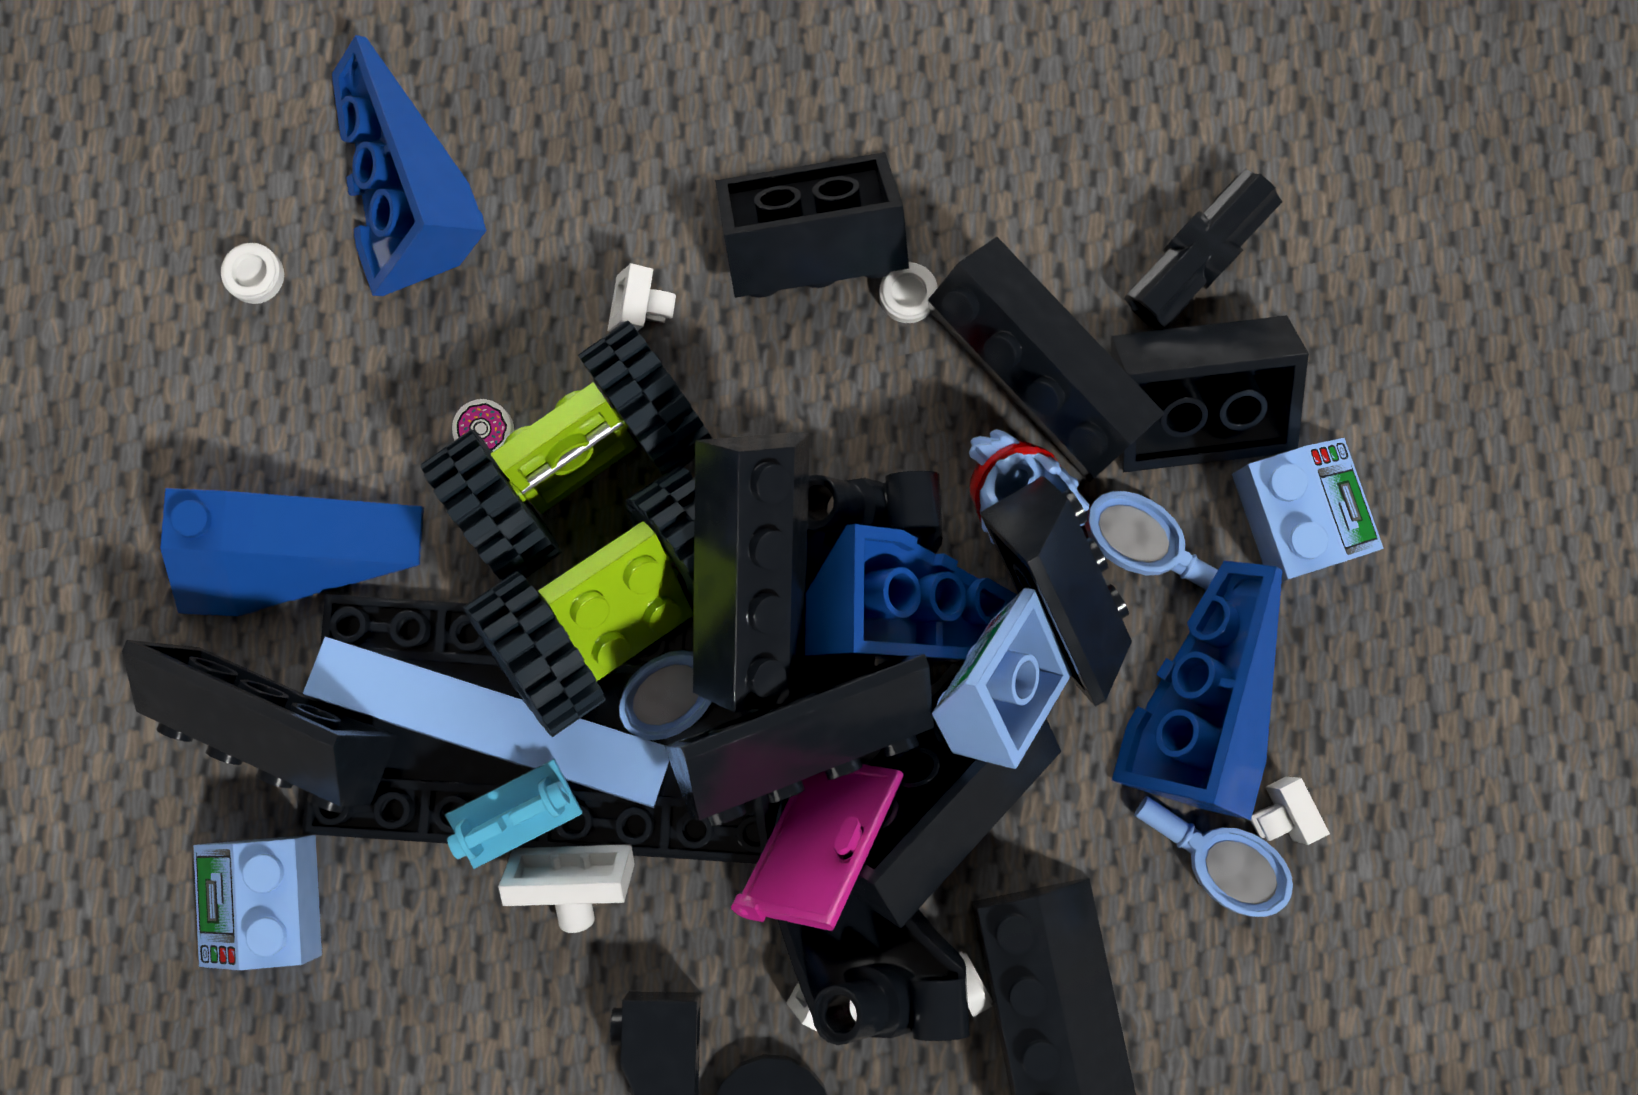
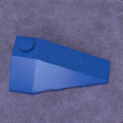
[332,35,487,296]
[160,488,424,616]
[805,524,1017,662]
[1112,561,1283,820]

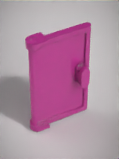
[731,764,904,931]

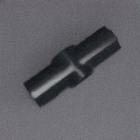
[1124,169,1283,330]

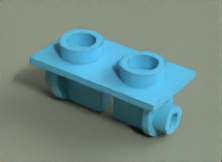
[445,759,583,869]

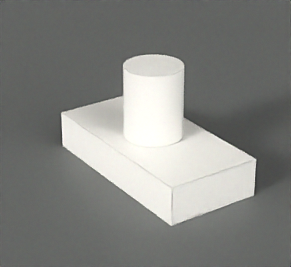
[498,844,635,933]

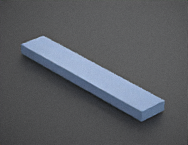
[303,637,669,808]

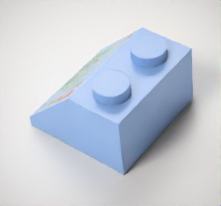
[1232,438,1384,581]
[932,588,1072,769]
[193,835,322,970]

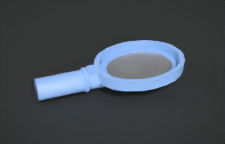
[1085,491,1218,590]
[619,650,711,740]
[1134,796,1293,917]

